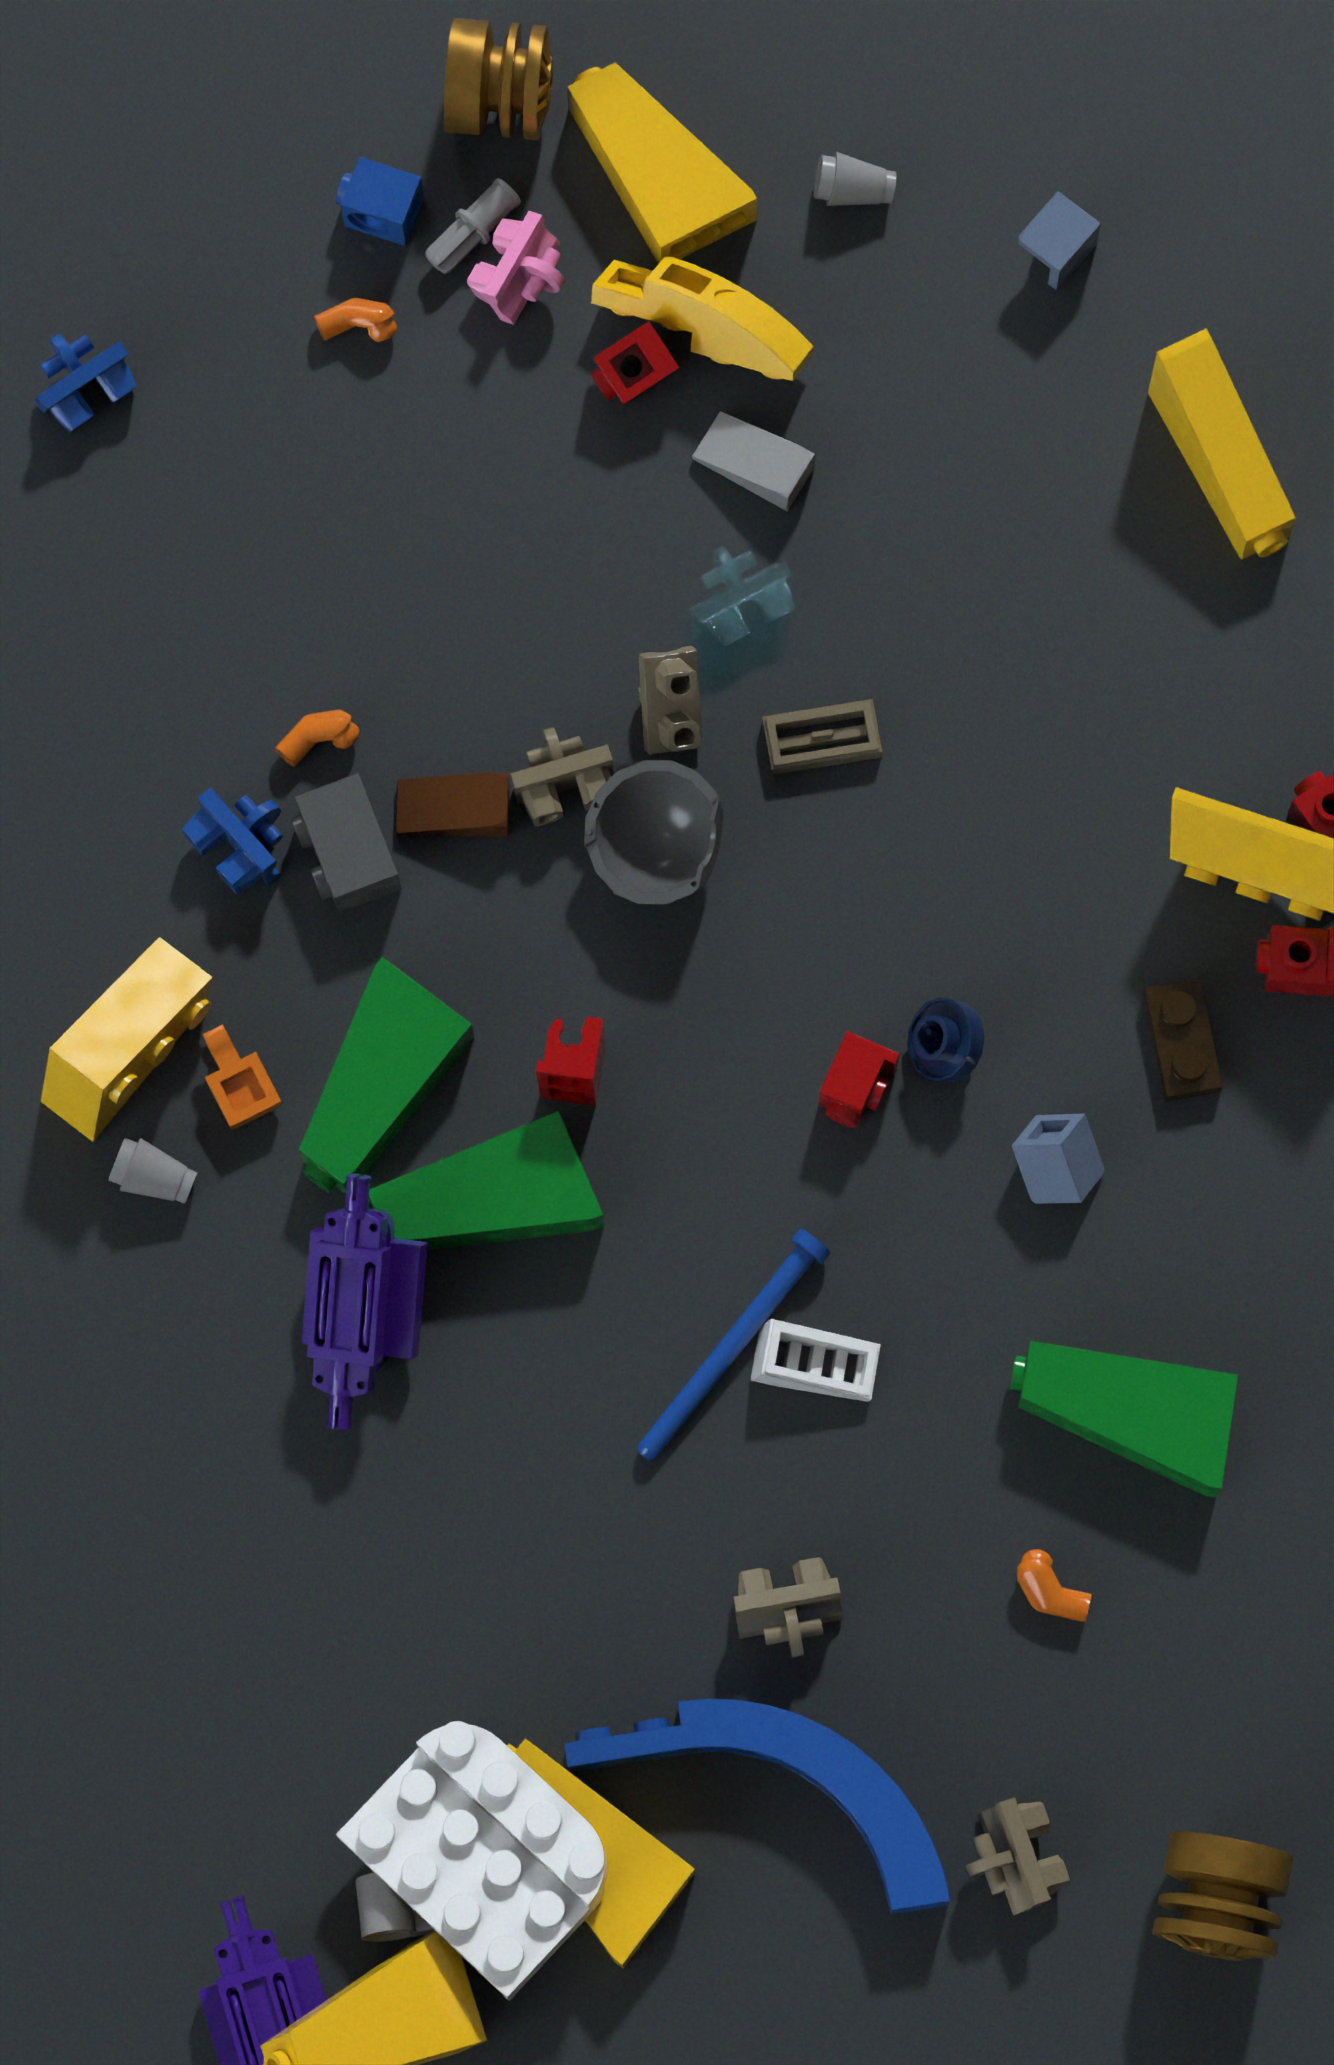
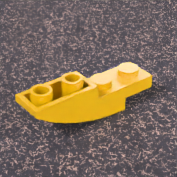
[591,255,814,381]

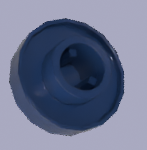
[907,998,985,1083]

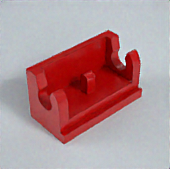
[536,1016,606,1106]

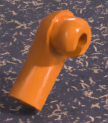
[313,298,397,342]
[274,709,360,767]
[1017,1549,1092,1622]

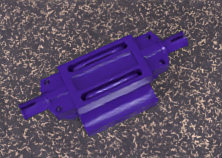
[302,1174,428,1430]
[198,1896,327,2065]

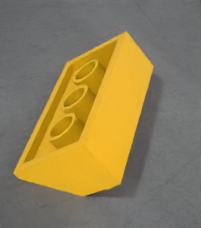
[1170,787,1334,921]

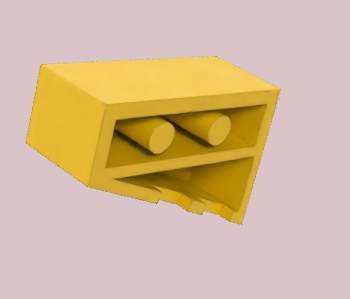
[40,937,212,1142]

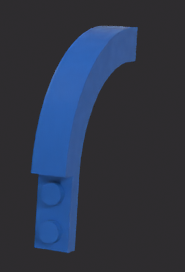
[564,1699,951,1915]

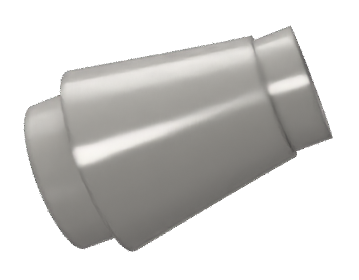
[814,151,896,206]
[108,1138,198,1204]

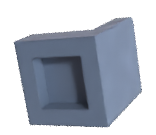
[1018,191,1101,290]
[1012,1113,1104,1204]

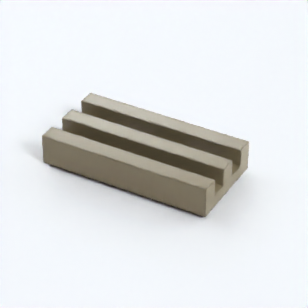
[762,699,882,775]

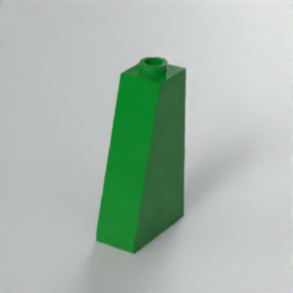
[299,957,475,1194]
[369,1111,604,1250]
[1010,1341,1238,1498]

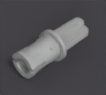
[425,178,521,274]

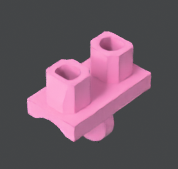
[467,211,565,325]

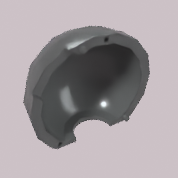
[584,760,723,904]

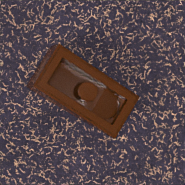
[396,773,510,837]

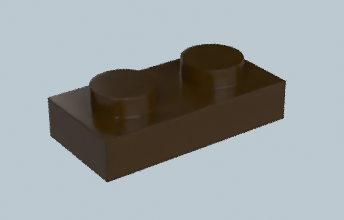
[1143,978,1223,1102]

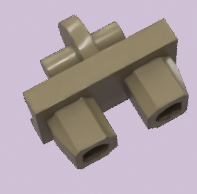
[638,646,702,755]
[510,727,614,827]
[733,1557,843,1658]
[965,1797,1070,1916]

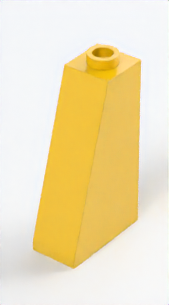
[567,62,757,264]
[1148,329,1296,560]
[507,1738,695,1969]
[260,1931,487,2065]

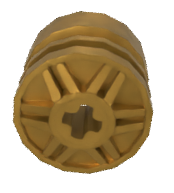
[444,18,554,140]
[1152,1831,1294,1961]

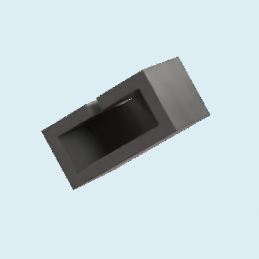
[290,773,402,913]

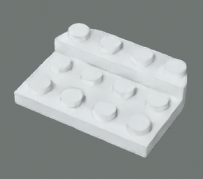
[336,1721,607,2001]

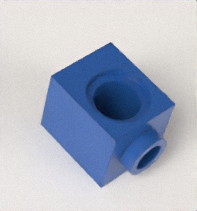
[336,157,424,246]

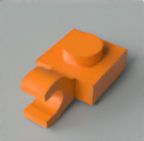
[202,1024,283,1131]

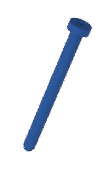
[637,1228,831,1461]

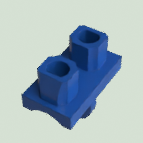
[34,333,137,433]
[182,787,283,895]

